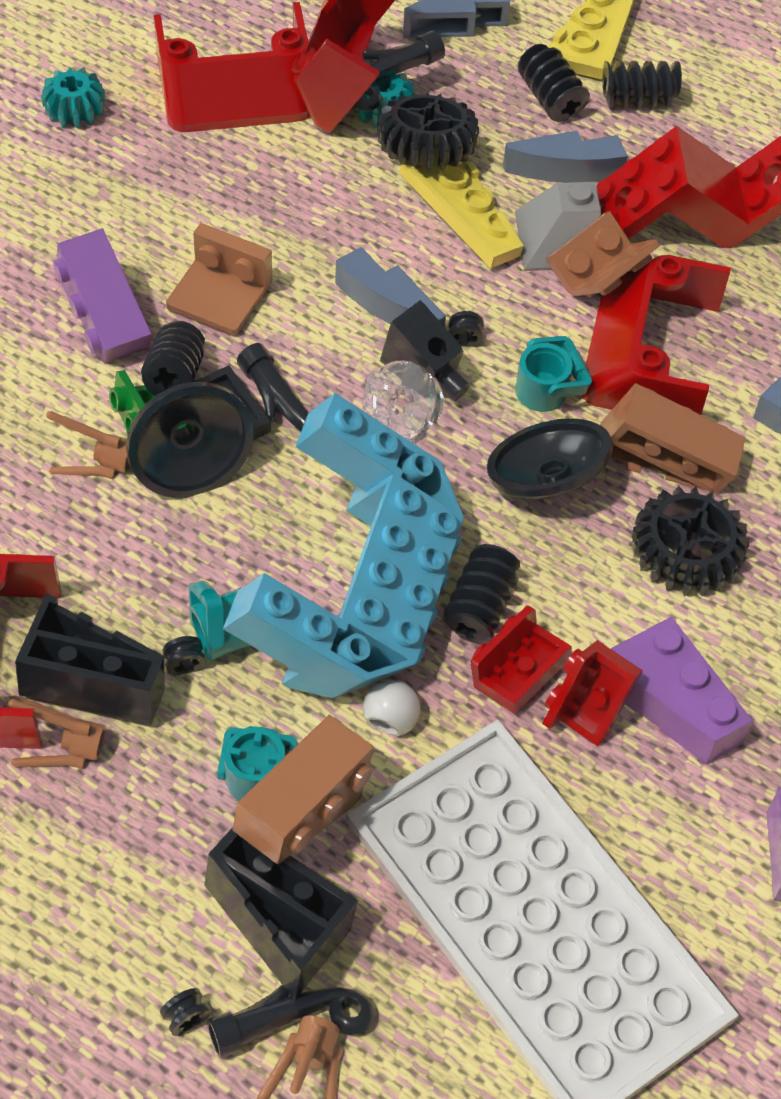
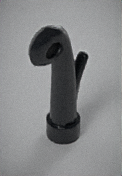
[353,31,445,112]
[237,343,308,431]
[207,985,375,1059]

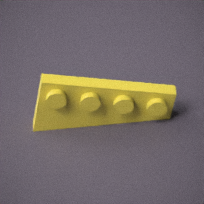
[548,0,635,80]
[399,161,524,269]

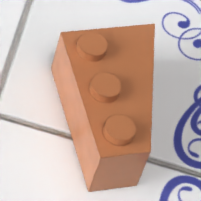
[600,383,746,494]
[233,714,374,864]

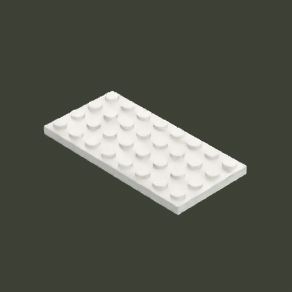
[346,719,739,1099]

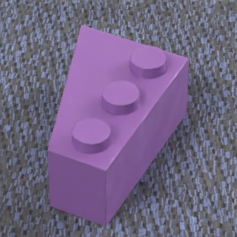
[53,228,151,364]
[610,616,753,764]

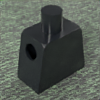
[379,300,471,401]

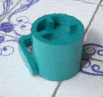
[515,336,592,412]
[189,581,251,661]
[217,726,298,801]

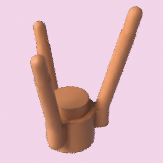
[46,411,129,479]
[8,695,106,769]
[257,1015,344,1099]

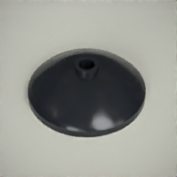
[126,382,254,498]
[487,419,613,499]

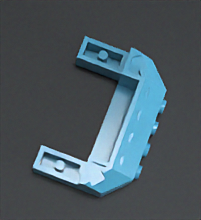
[223,393,464,698]

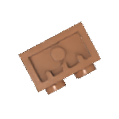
[545,212,660,298]
[166,223,272,335]

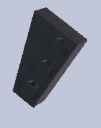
[15,592,165,725]
[204,827,358,1000]

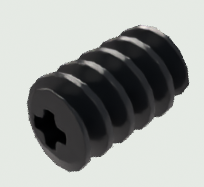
[517,44,590,122]
[602,61,682,108]
[141,321,205,396]
[443,544,520,644]

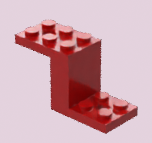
[596,126,781,248]

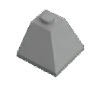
[515,182,601,271]

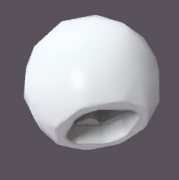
[363,680,421,737]

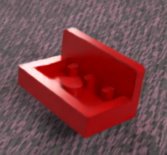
[471,605,572,714]
[542,640,643,746]

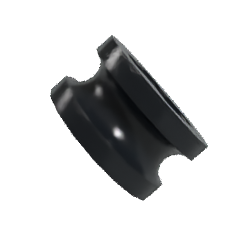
[448,311,484,347]
[162,636,207,676]
[160,988,211,1036]

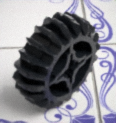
[377,92,479,170]
[631,485,749,596]

